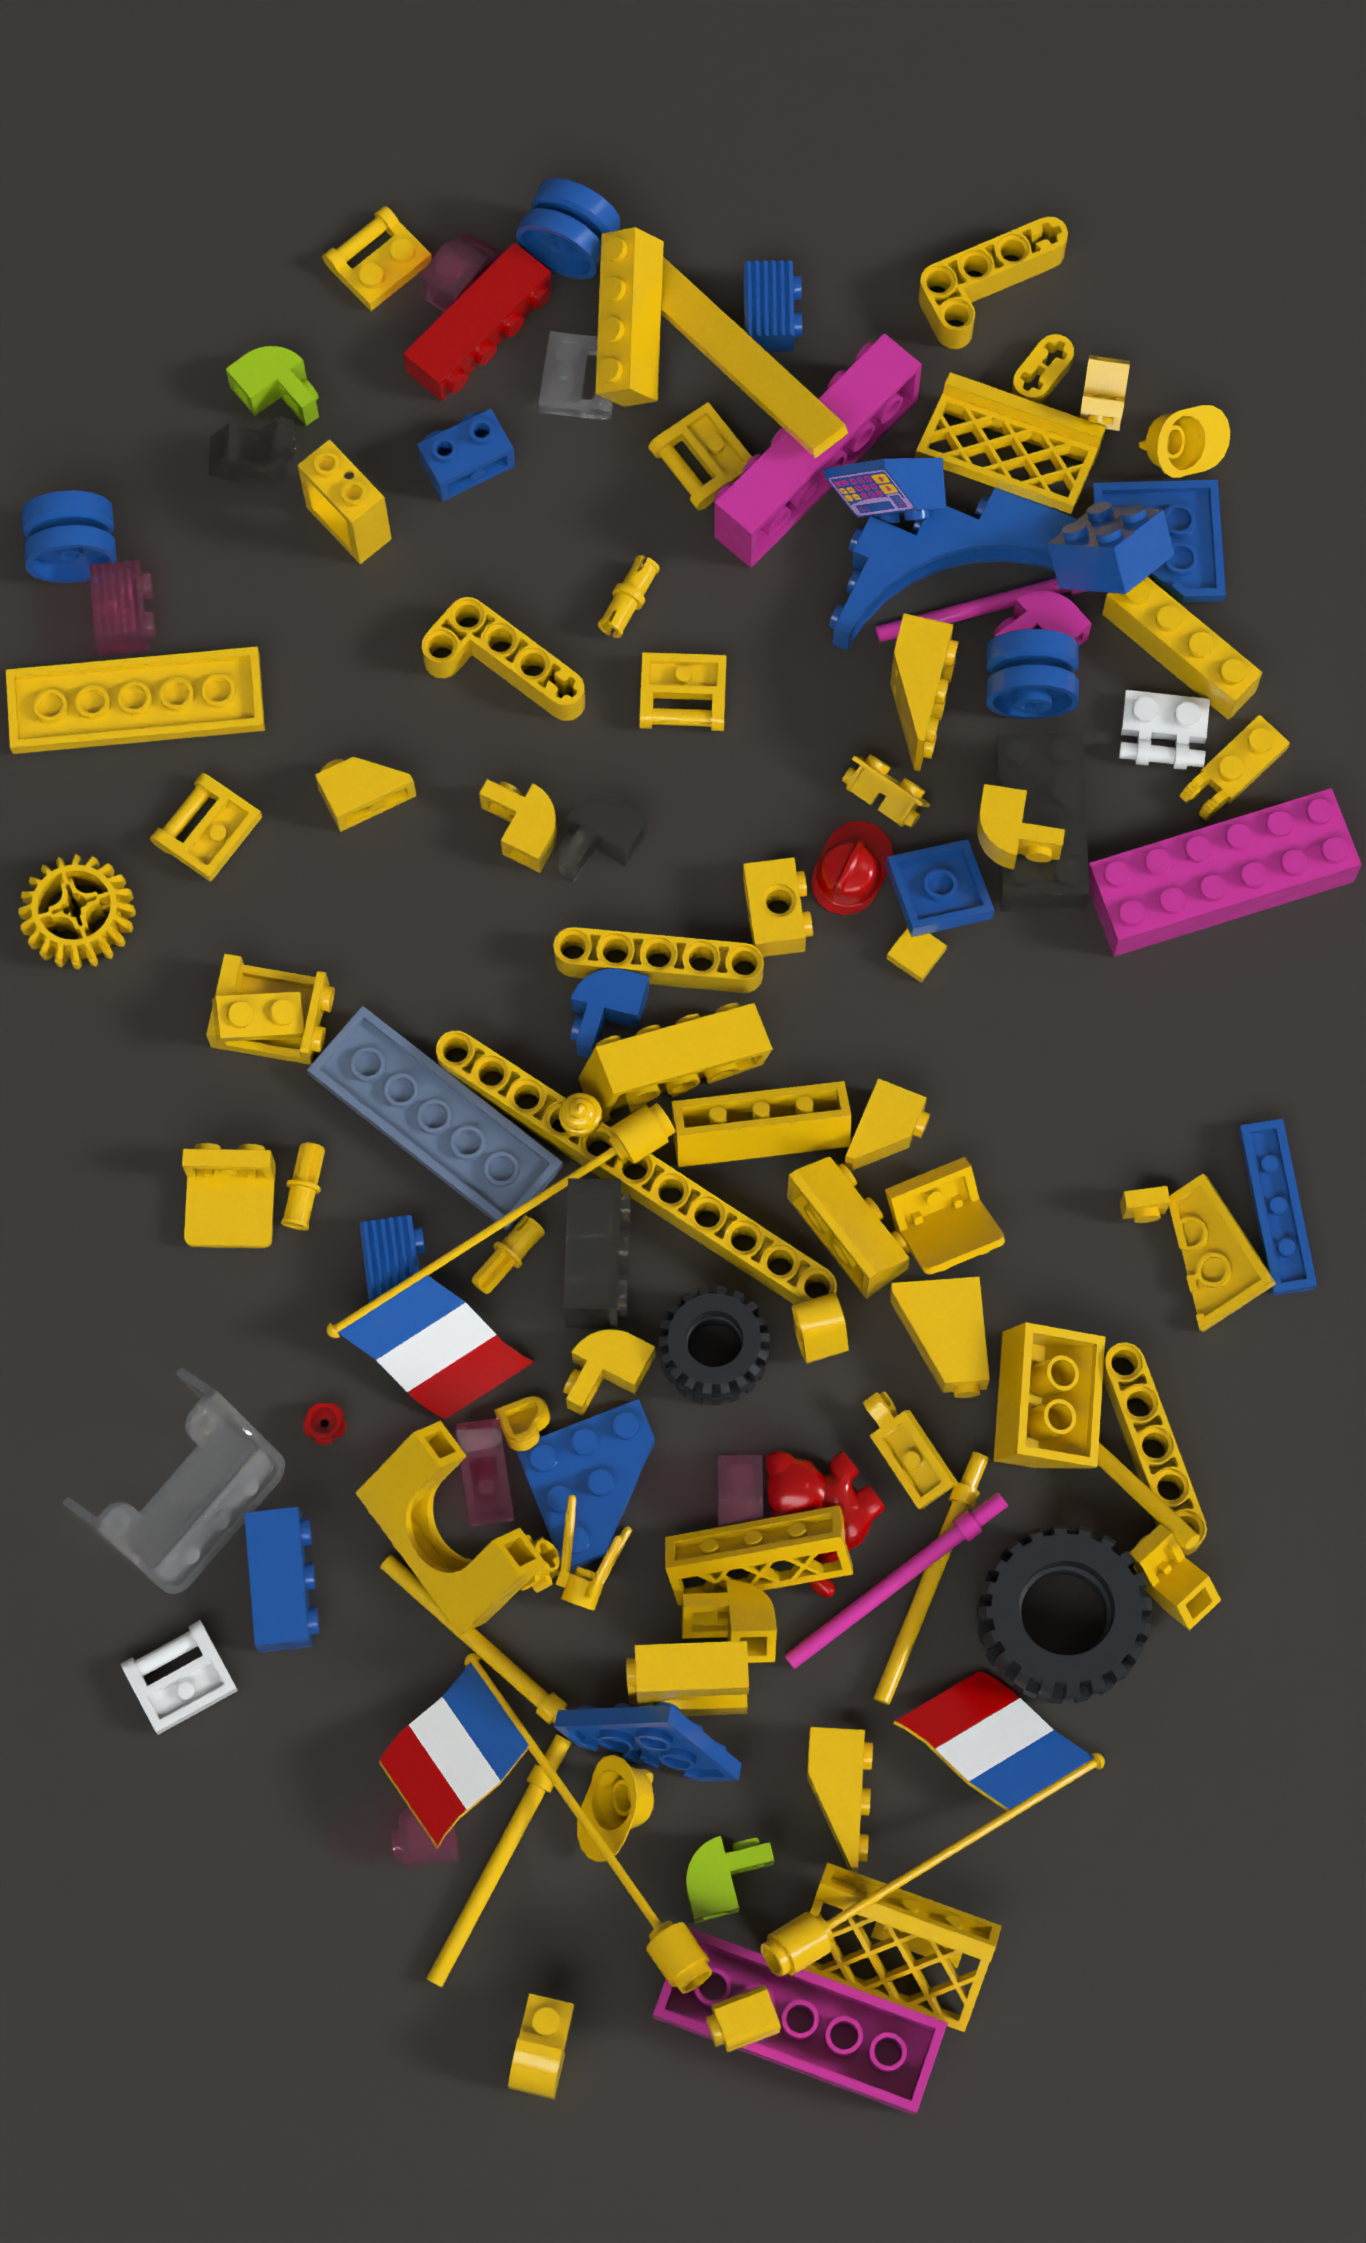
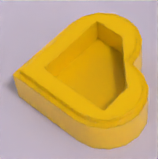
[494,1396,551,1451]

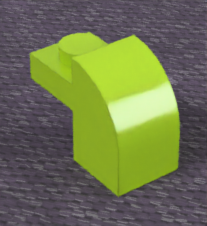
[226,346,319,426]
[686,1836,774,1923]

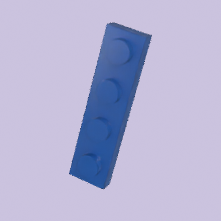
[1238,1119,1317,1296]

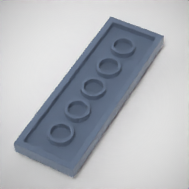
[307,1006,563,1232]

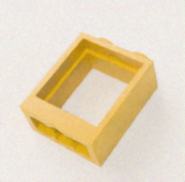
[297,439,392,564]

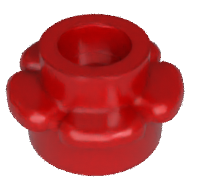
[303,1403,347,1445]

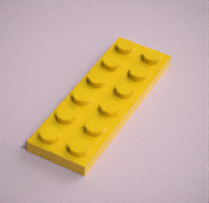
[6,646,265,754]

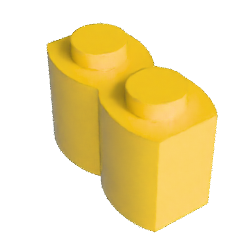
[706,1984,781,2052]

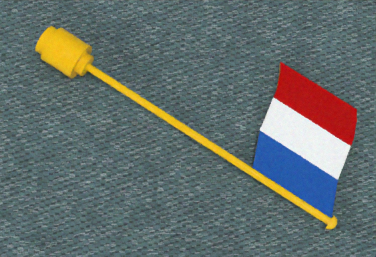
[327,1103,676,1419]
[379,1653,712,1994]
[760,1671,1105,1977]

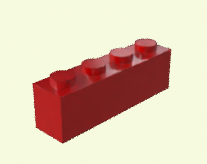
[403,242,552,402]

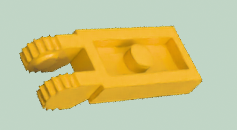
[1179,715,1290,821]

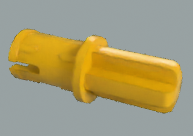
[281,1142,325,1231]
[471,1215,545,1294]

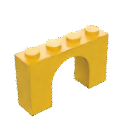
[356,1421,546,1635]
[626,1641,749,1716]

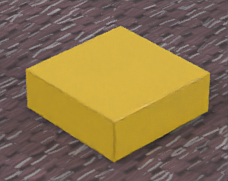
[886,927,947,983]

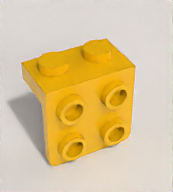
[182,1143,276,1248]
[885,1157,1005,1274]

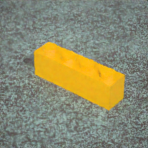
[595,227,664,407]
[1102,577,1263,720]
[671,1081,851,1167]

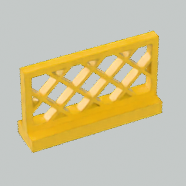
[914,372,1106,514]
[803,1862,1002,2032]

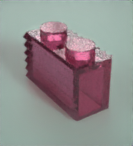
[89,559,156,656]

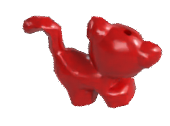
[765,1450,885,1598]

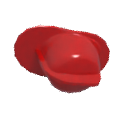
[811,821,893,916]

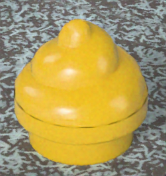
[559,1093,603,1137]

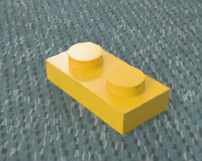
[212,991,304,1042]

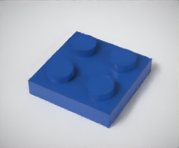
[885,839,995,937]

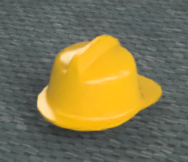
[1139,405,1230,478]
[577,1755,654,1862]

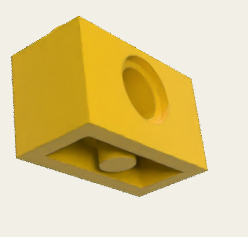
[743,857,813,957]

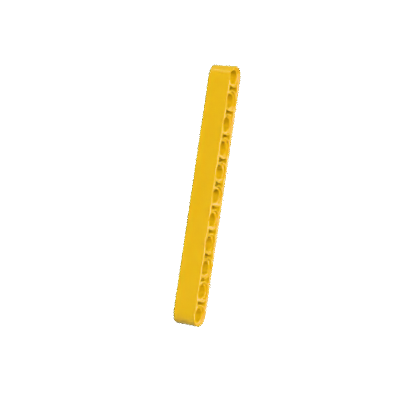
[436,1031,837,1304]

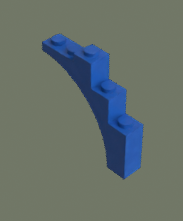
[829,488,1078,651]

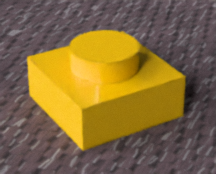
[1120,1186,1170,1223]

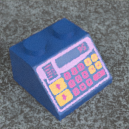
[824,458,946,524]

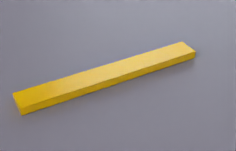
[661,257,848,458]

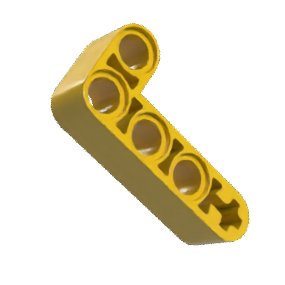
[918,216,1068,349]
[422,597,586,721]

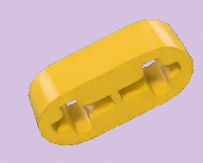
[1012,334,1074,404]

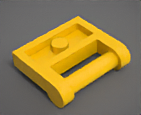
[322,206,432,311]
[648,402,752,511]
[640,652,726,731]
[150,773,262,882]

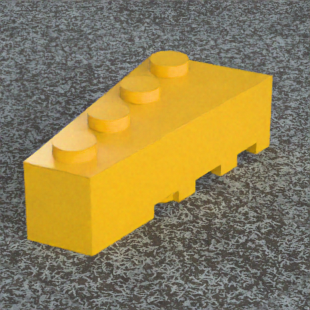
[578,1003,773,1122]

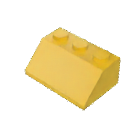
[787,1156,910,1299]
[994,1322,1105,1468]

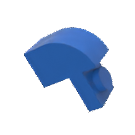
[570,968,650,1059]

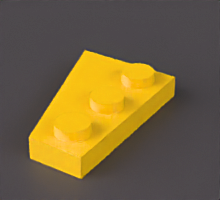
[1169,1174,1276,1332]

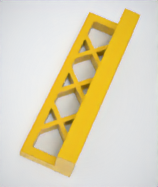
[665,1505,853,1606]

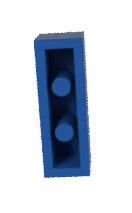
[244,1507,320,1653]

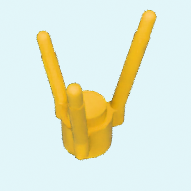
[555,1494,632,1611]

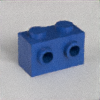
[417,408,516,502]

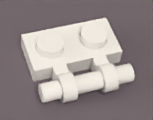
[1119,690,1210,770]

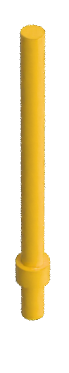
[873,1452,989,1705]
[380,1554,567,1725]
[426,1734,572,1988]

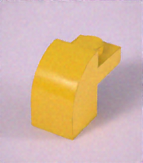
[1080,355,1130,431]
[479,779,557,873]
[977,784,1065,870]
[563,1329,656,1416]
[1129,1524,1221,1630]
[681,1580,777,1663]
[508,1993,575,2100]

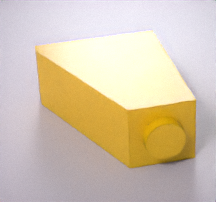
[890,1277,990,1398]

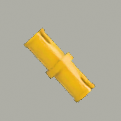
[598,555,660,638]

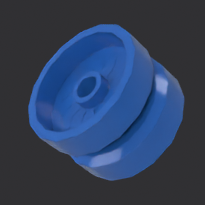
[516,178,620,280]
[21,490,117,583]
[986,629,1079,719]

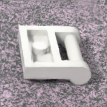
[121,1620,238,1735]

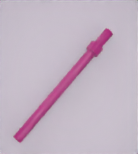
[875,578,1086,643]
[784,1492,1008,1669]

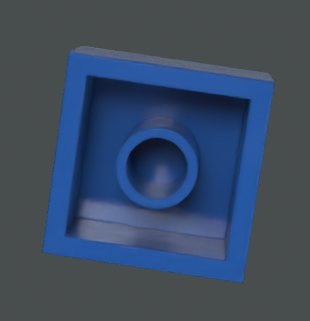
[1047,502,1175,594]

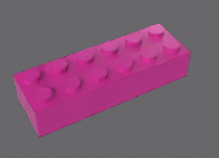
[714,333,922,568]
[1085,788,1362,957]
[653,1927,948,2115]

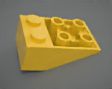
[890,613,959,771]

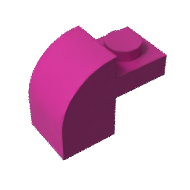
[994,590,1092,646]

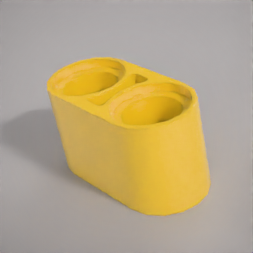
[792,1292,849,1364]

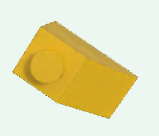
[315,757,416,832]
[845,1078,931,1171]

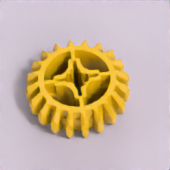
[18,854,136,970]

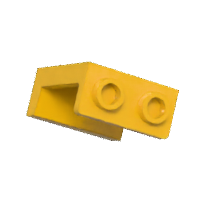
[206,954,335,1065]

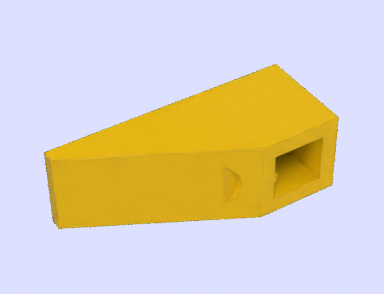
[807,1727,873,1873]

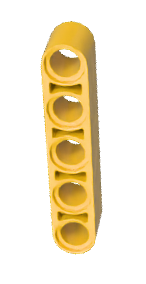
[553,927,764,993]
[1103,1342,1207,1556]

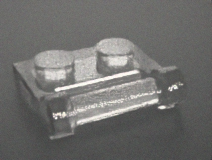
[538,331,613,420]

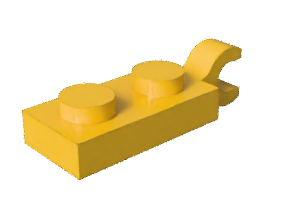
[863,1391,959,1510]

